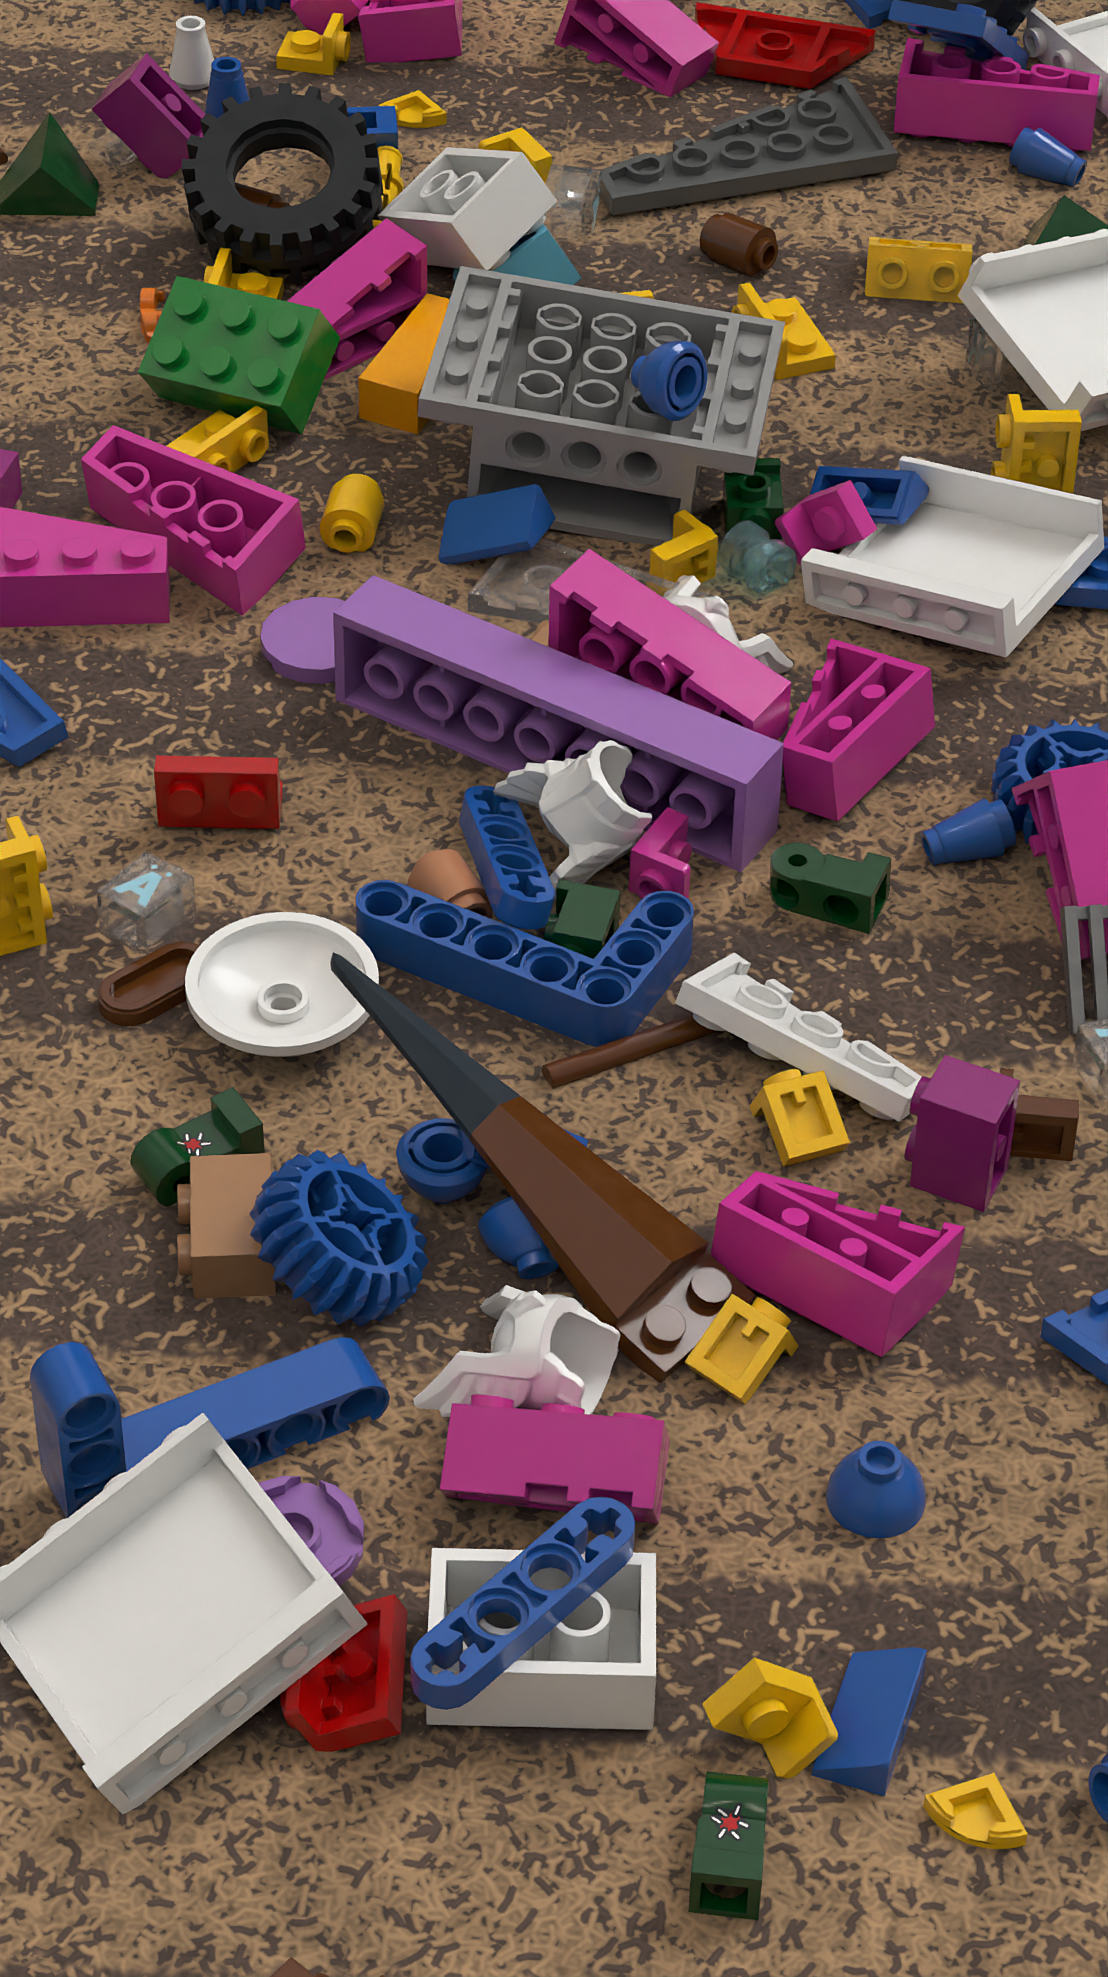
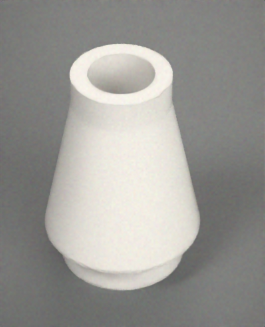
[169,16,214,90]

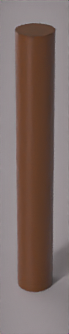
[542,1014,718,1089]

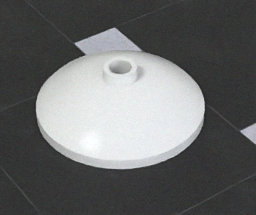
[185,912,379,1057]

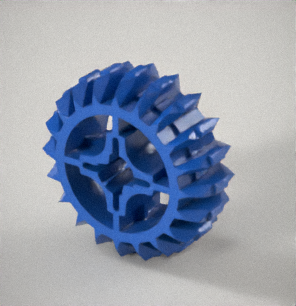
[991,718,1108,844]
[249,1149,429,1327]

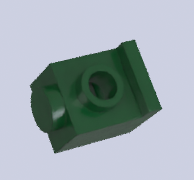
[722,458,784,542]
[544,880,620,959]

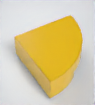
[379,90,447,128]
[923,1773,1027,1849]

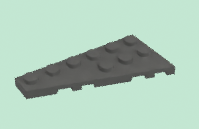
[597,76,898,215]

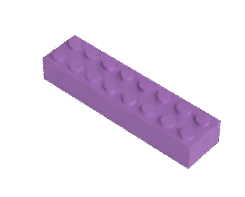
[333,575,784,872]

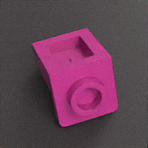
[775,480,877,565]
[628,807,692,899]

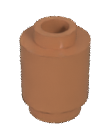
[408,849,493,919]

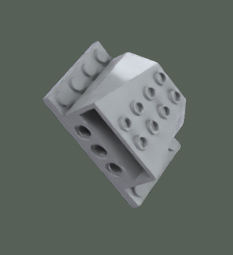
[417,266,785,546]

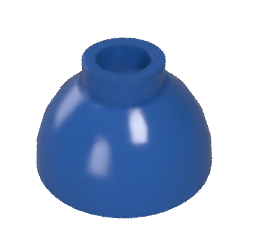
[631,341,707,421]
[396,1118,488,1204]
[478,1197,559,1279]
[826,1441,926,1538]

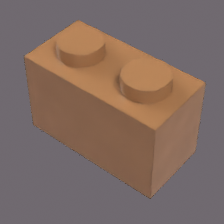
[177,1153,276,1299]

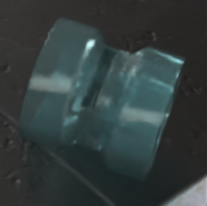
[717,520,797,597]

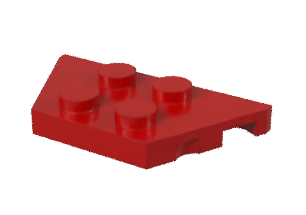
[695,2,876,89]

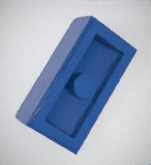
[809,466,930,525]
[438,484,556,564]
[811,1647,927,1796]

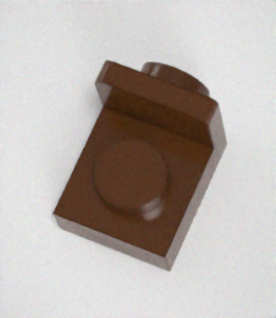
[1000,1068,1079,1161]

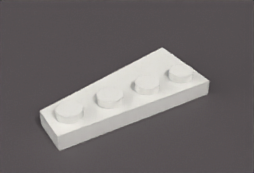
[675,953,922,1122]

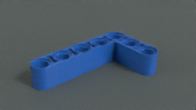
[355,880,694,1047]
[30,1337,390,1518]

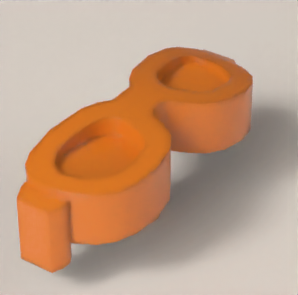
[140,287,165,344]

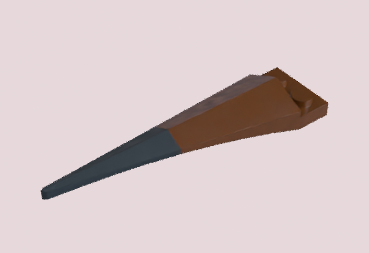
[330,952,756,1383]

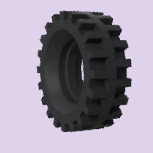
[182,83,384,284]

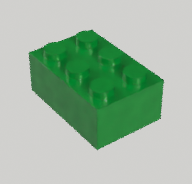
[138,276,340,434]

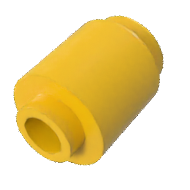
[319,474,384,553]

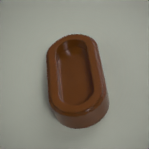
[97,942,199,1026]

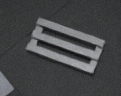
[1060,904,1108,1035]

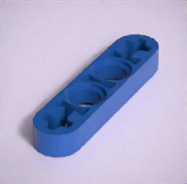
[459,785,555,930]
[411,1497,635,1710]

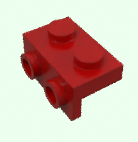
[154,755,283,829]
[280,1594,408,1752]

